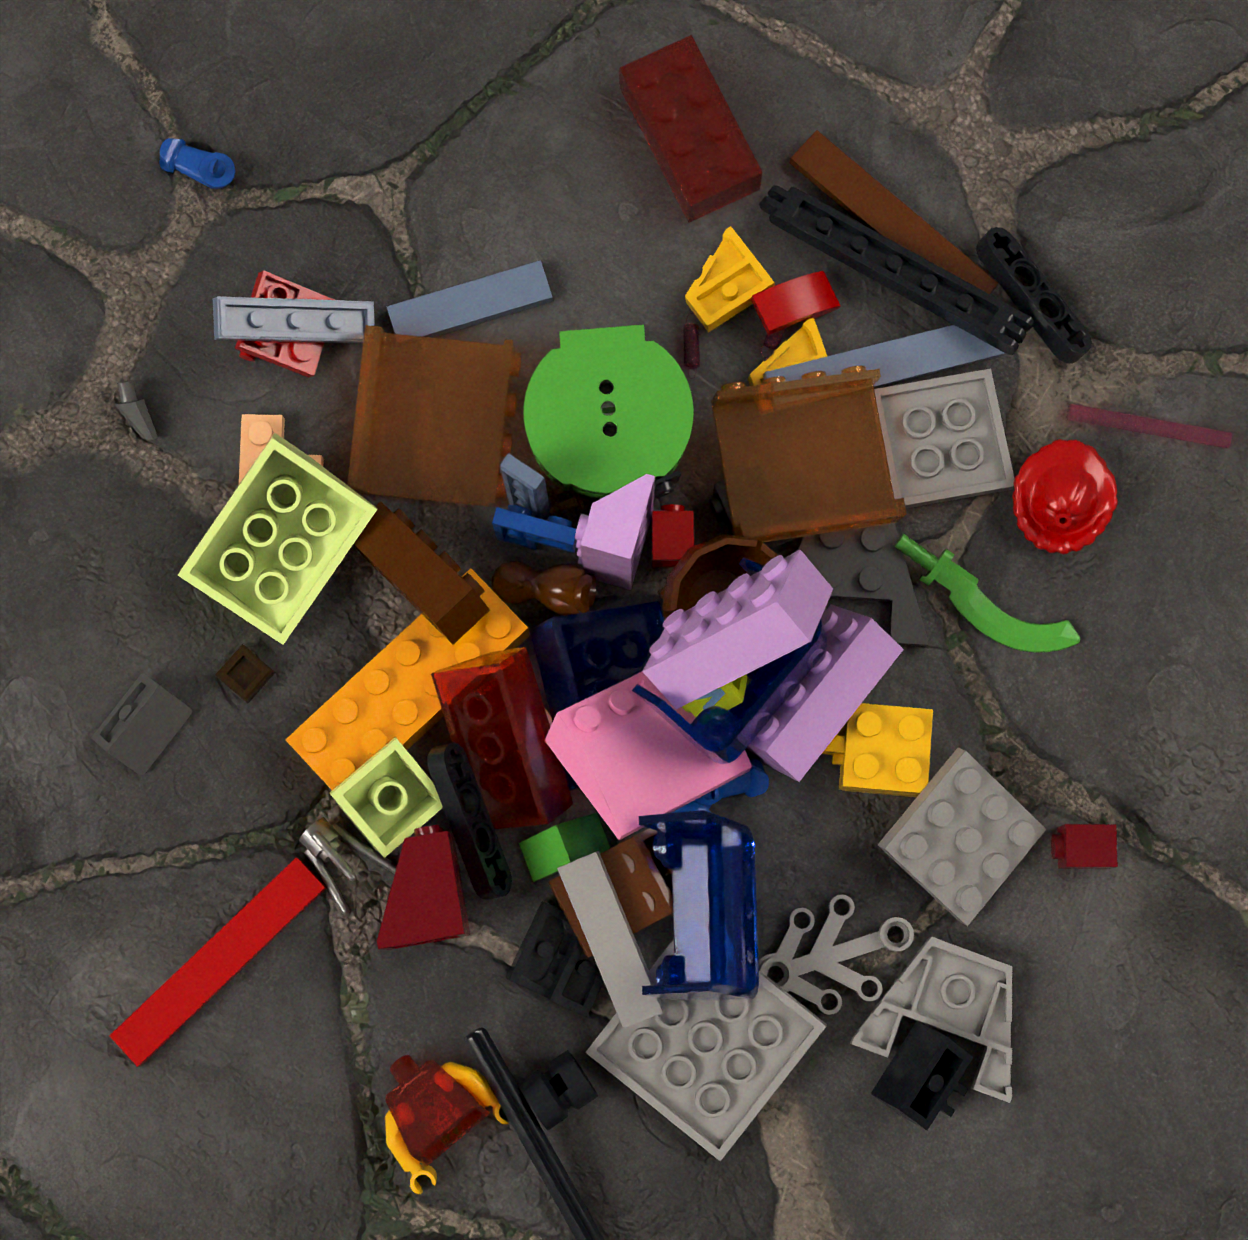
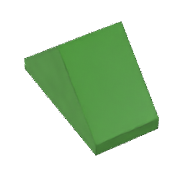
[519,813,610,882]

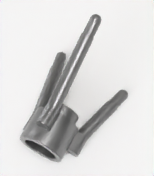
[299,818,397,915]

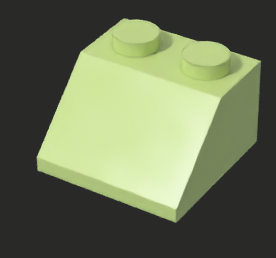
[330,737,443,858]

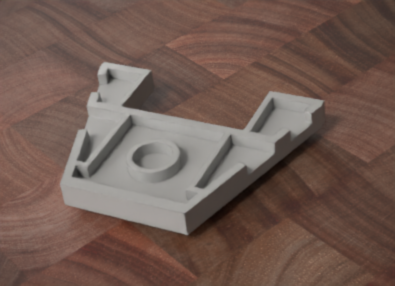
[850,937,1012,1103]

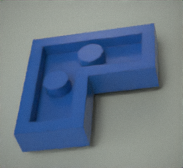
[492,505,577,553]

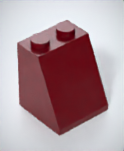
[377,825,471,950]

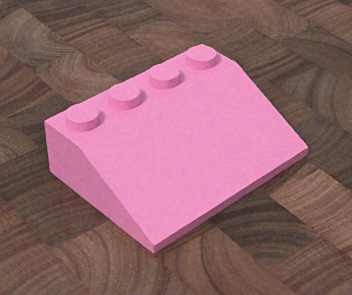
[544,672,752,840]

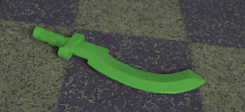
[894,534,1080,653]

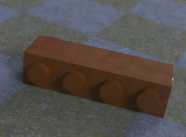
[353,501,490,645]

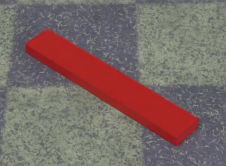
[109,857,327,1067]

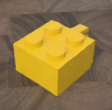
[822,703,933,797]

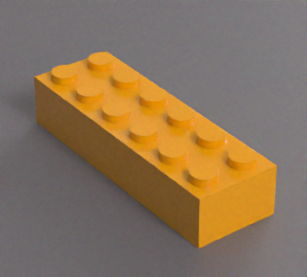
[285,568,530,790]

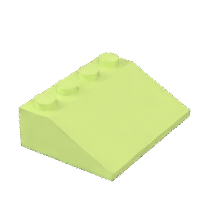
[178,433,378,645]

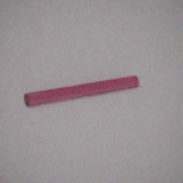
[1066,404,1232,449]

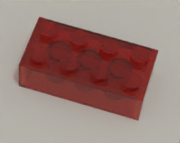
[619,35,763,223]

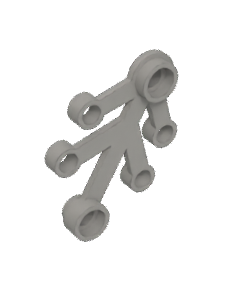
[755,894,914,1015]

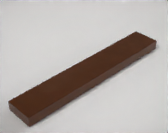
[790,130,999,294]

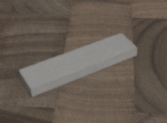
[557,851,665,1029]

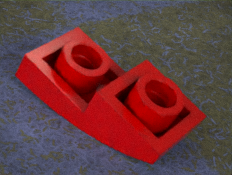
[751,271,841,336]

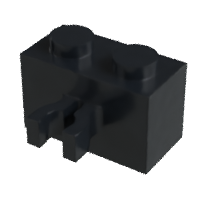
[871,1021,973,1130]

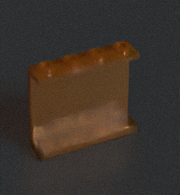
[347,325,522,508]
[711,365,907,542]

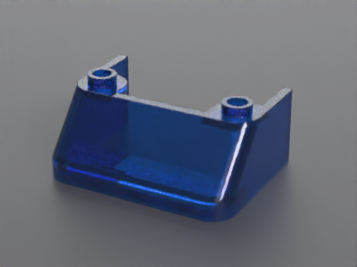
[632,557,827,764]
[639,810,759,1000]

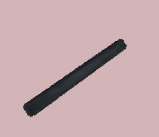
[464,1027,605,1240]

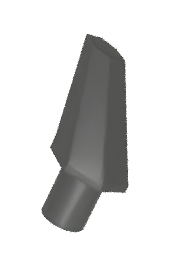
[115,380,158,440]

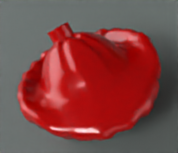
[1012,439,1118,555]

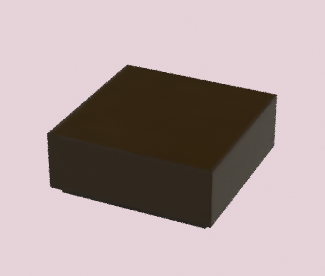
[215,644,276,703]

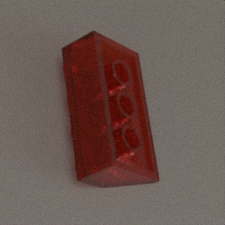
[431,647,574,829]

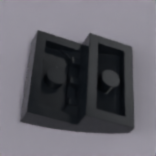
[506,901,604,1017]

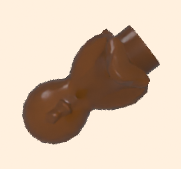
[492,561,596,616]

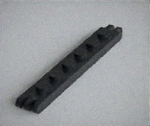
[759,185,1034,355]

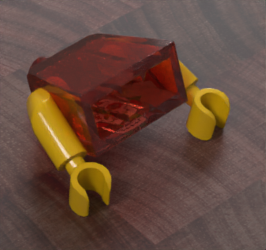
[385,1055,509,1194]

